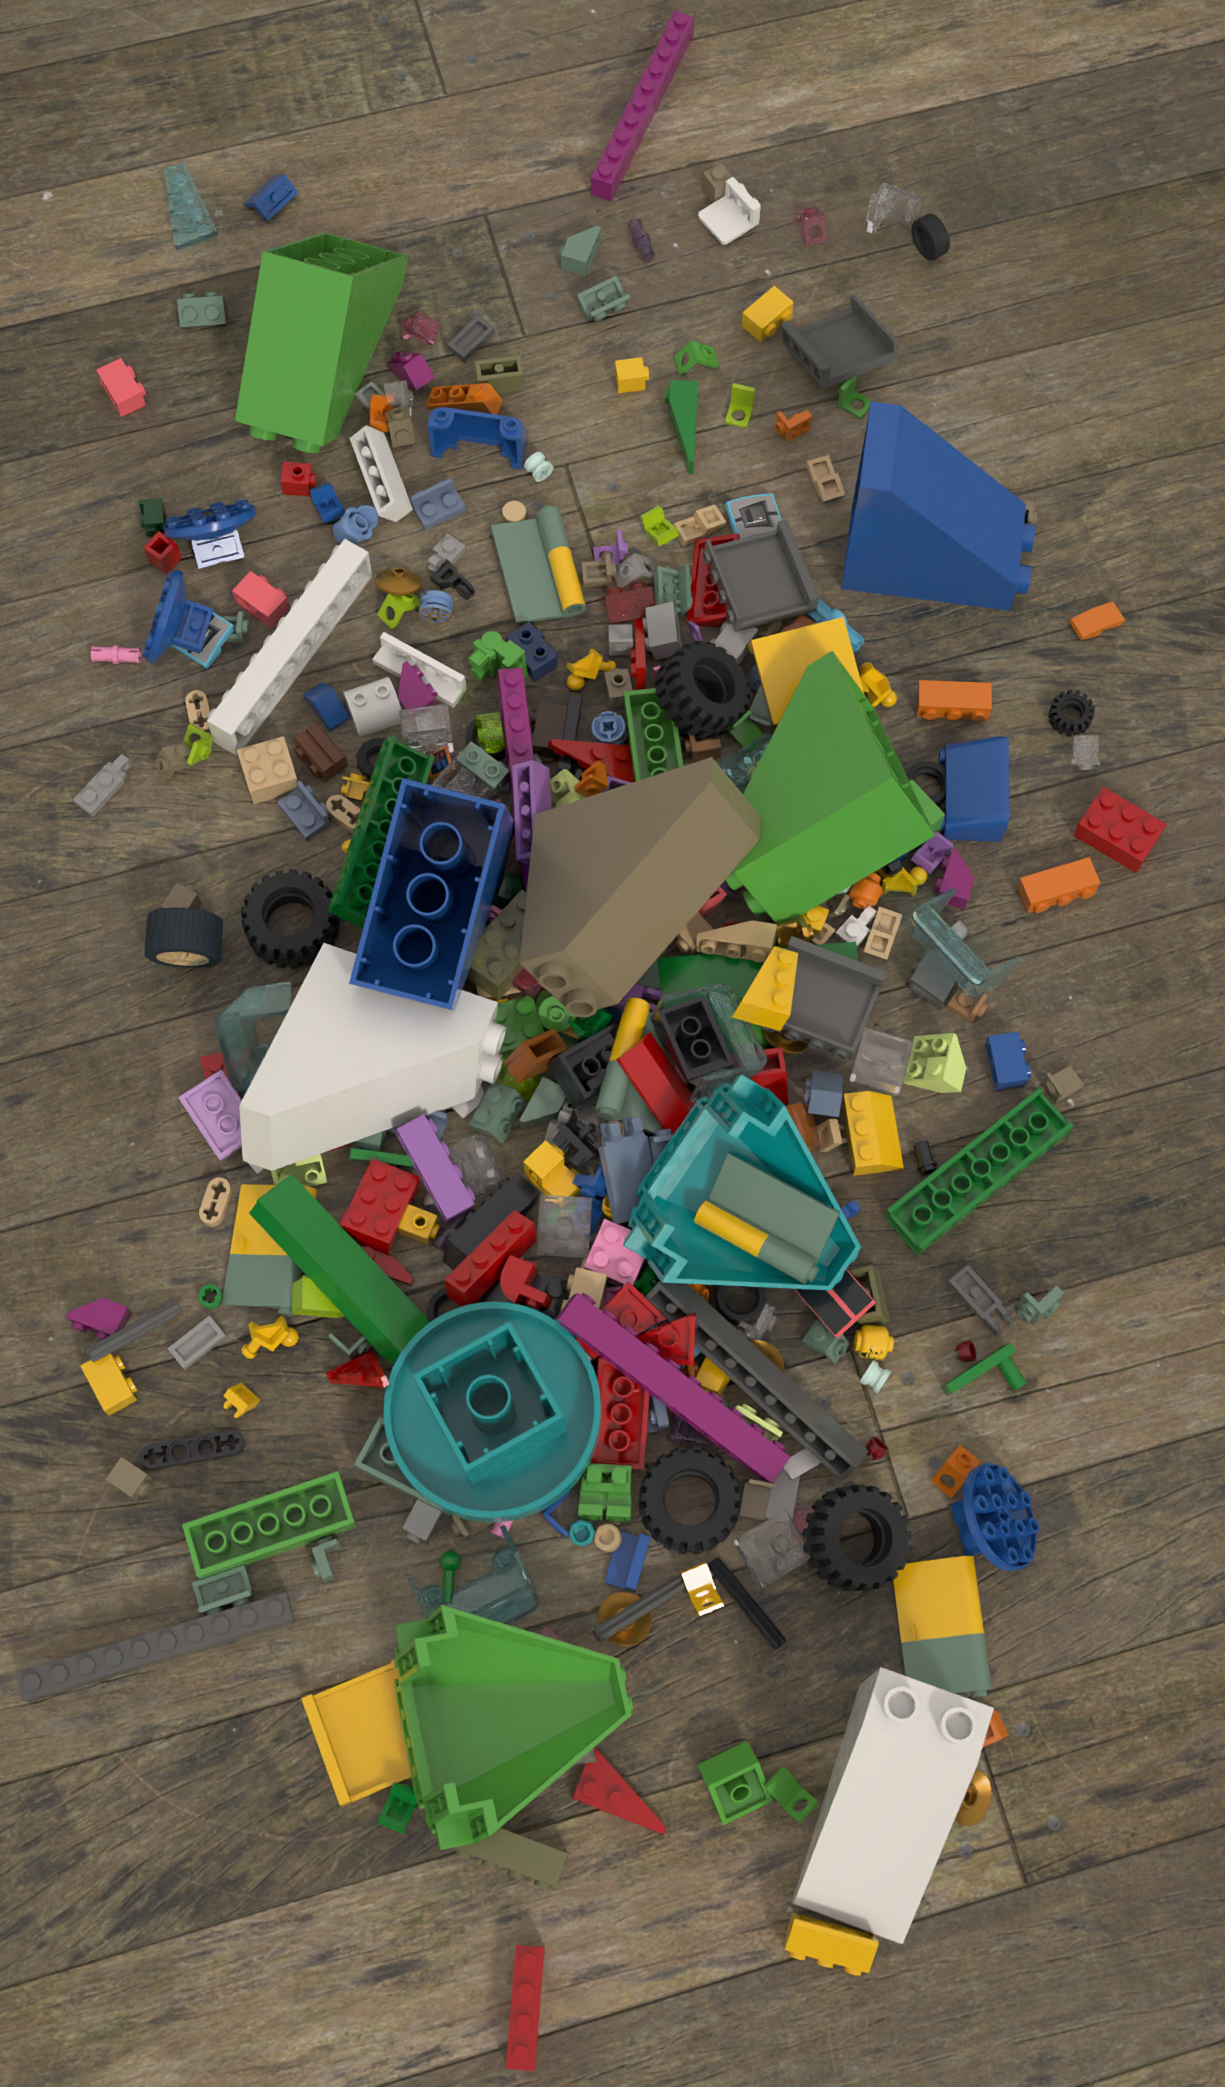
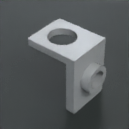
[614,553,655,591]
[609,624,633,656]

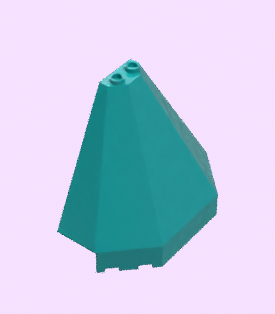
[623,1074,861,1290]

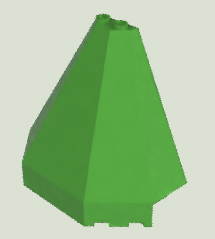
[394,1605,633,1850]

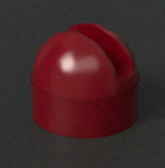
[955,1340,976,1362]
[865,1436,889,1460]

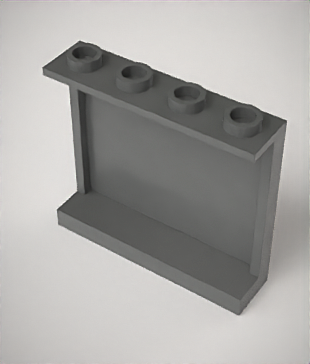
[780,294,899,389]
[702,519,819,632]
[761,936,886,1060]

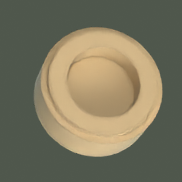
[502,501,526,523]
[594,1524,622,1552]

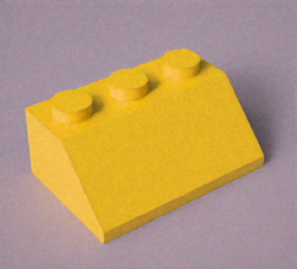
[841,1091,904,1176]
[784,1912,879,1976]

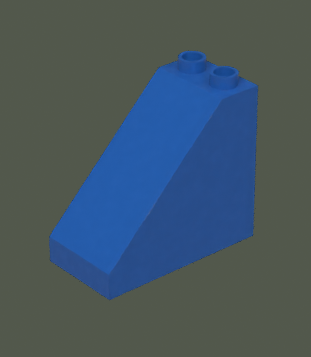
[841,401,1036,611]
[349,778,515,1011]

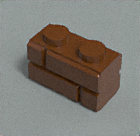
[293,723,348,782]

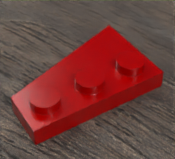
[575,1281,666,1359]

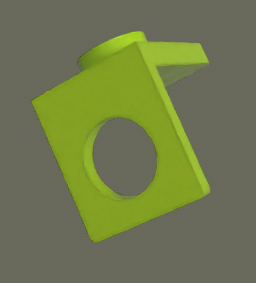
[725,383,755,429]
[377,593,420,630]
[183,724,214,765]

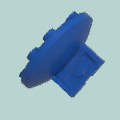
[163,499,257,568]
[142,570,214,664]
[951,1463,1039,1572]

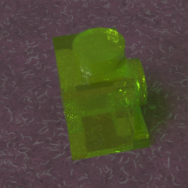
[475,712,504,753]

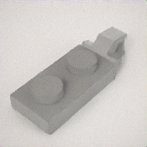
[73,754,132,817]

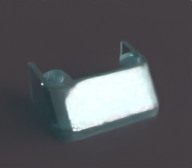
[910,888,1021,997]
[215,982,292,1092]
[650,983,767,1103]
[406,1525,540,1625]

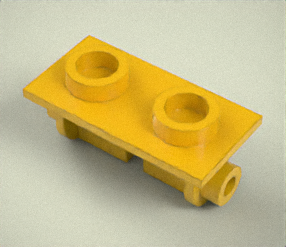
[341,773,369,800]

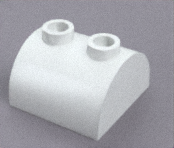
[342,677,404,737]

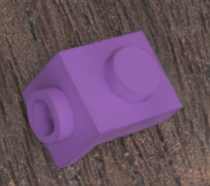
[911,831,954,875]

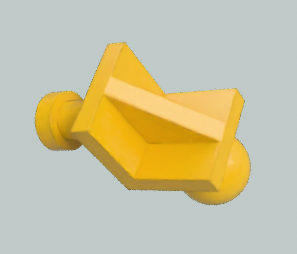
[566,649,617,691]
[860,662,897,707]
[875,867,927,897]
[241,1316,299,1359]

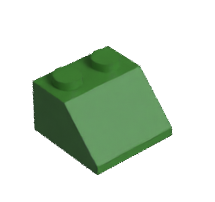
[697,1741,773,1825]

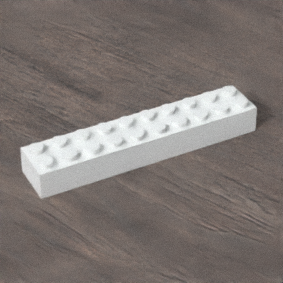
[207,539,372,756]

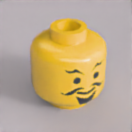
[854,1325,894,1360]

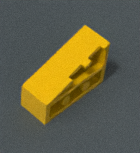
[732,946,798,1031]

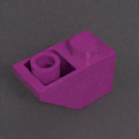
[386,350,435,390]
[397,661,439,721]
[934,848,975,910]
[66,1298,132,1340]

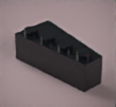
[442,1173,540,1270]

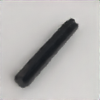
[708,1557,786,1649]

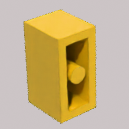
[741,286,794,342]
[80,1353,138,1416]

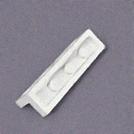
[373,632,467,708]

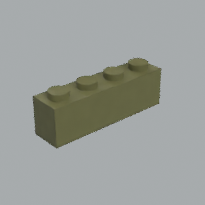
[453,1828,568,1891]

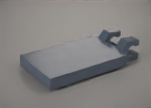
[598,1116,653,1224]

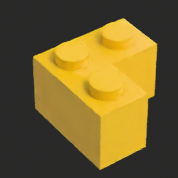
[523,1140,581,1210]

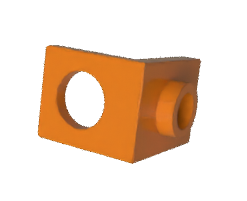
[931,1445,981,1498]

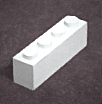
[350,425,413,522]

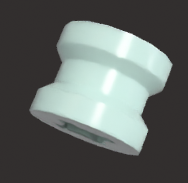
[524,452,553,482]
[860,1360,891,1394]

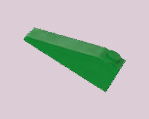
[665,380,698,474]

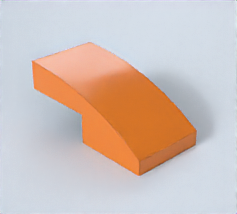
[1069,602,1125,640]

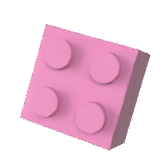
[584,1219,646,1287]

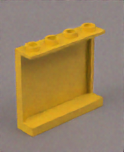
[748,617,864,728]
[301,1659,411,1807]

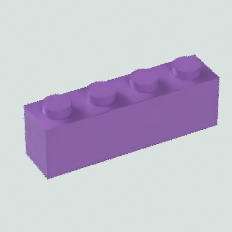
[512,760,551,866]
[395,1114,476,1223]

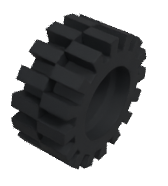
[1048,689,1095,737]

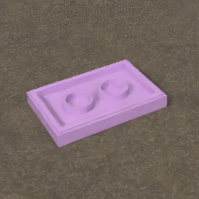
[178,1069,242,1162]

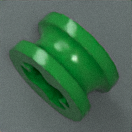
[198,1284,223,1310]

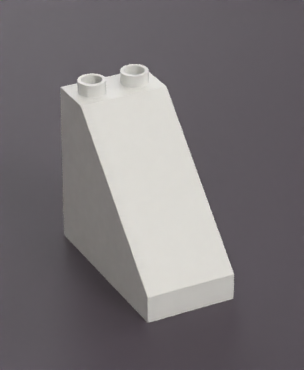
[239,943,506,1171]
[791,1667,994,1944]

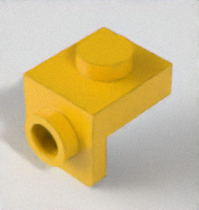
[798,906,829,935]

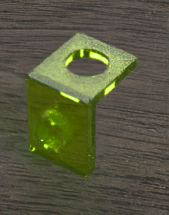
[495,1062,541,1102]

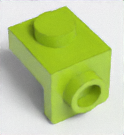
[640,506,679,547]

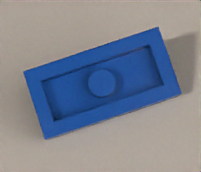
[244,174,298,222]
[605,1531,651,1592]

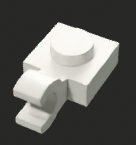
[835,906,877,947]

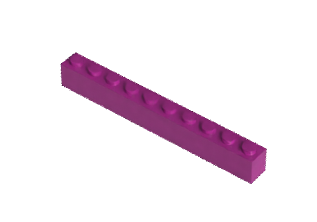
[591,10,695,201]
[496,668,534,893]
[554,1293,790,1483]

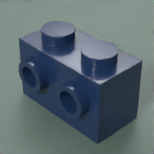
[506,622,558,682]

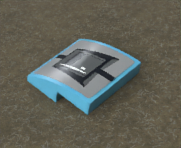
[725,494,782,539]
[171,602,235,669]

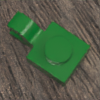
[634,1265,659,1297]

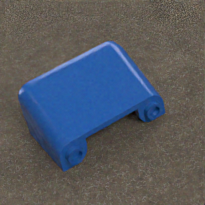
[428,407,528,470]
[939,736,1009,842]

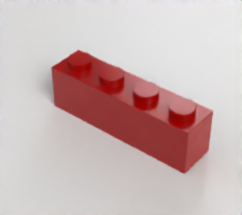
[444,1210,537,1307]
[506,1945,545,2071]

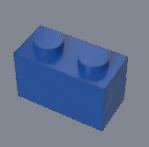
[985,1032,1031,1091]

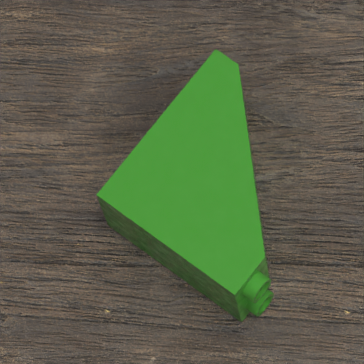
[235,232,409,453]
[725,651,936,924]

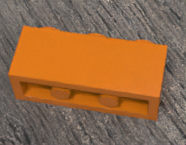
[916,680,992,722]
[1016,857,1100,913]

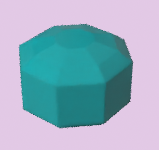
[568,1518,596,1547]

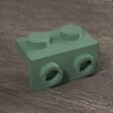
[575,276,631,322]
[177,292,226,328]
[653,565,693,617]
[457,742,510,789]
[468,1083,526,1143]
[1015,1286,1064,1326]
[192,1565,255,1616]

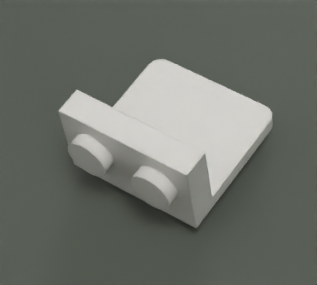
[698,177,761,245]

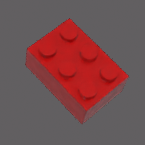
[1073,787,1167,873]
[341,1158,420,1255]

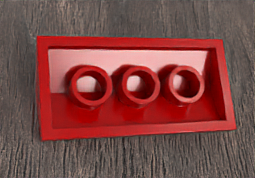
[686,533,740,628]
[616,1032,697,1133]
[591,1358,650,1470]

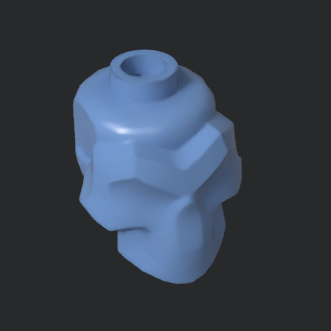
[333,505,378,544]

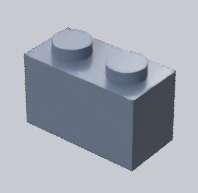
[804,1070,843,1117]

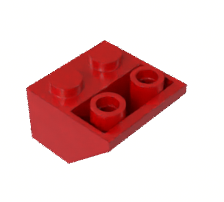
[731,1047,789,1105]

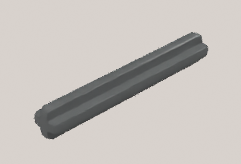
[86,1300,182,1362]
[592,1576,686,1642]

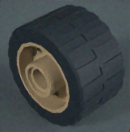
[144,907,223,968]

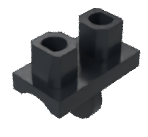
[552,1121,600,1167]

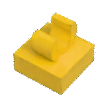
[224,1383,260,1418]

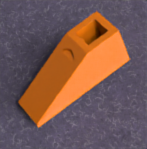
[426,383,503,415]

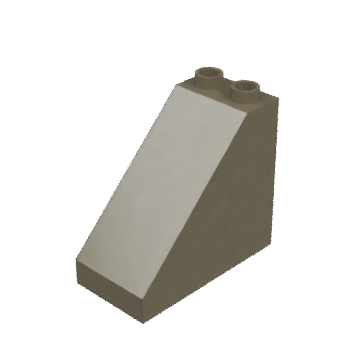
[519,757,761,1017]

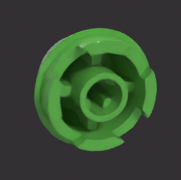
[535,988,580,1033]

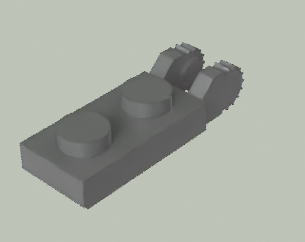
[947,1264,1014,1336]

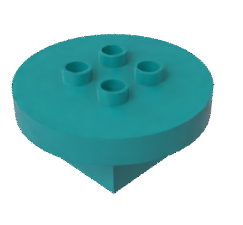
[384,1302,602,1523]

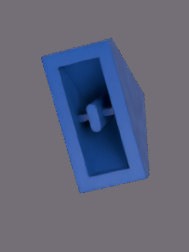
[303,682,350,731]

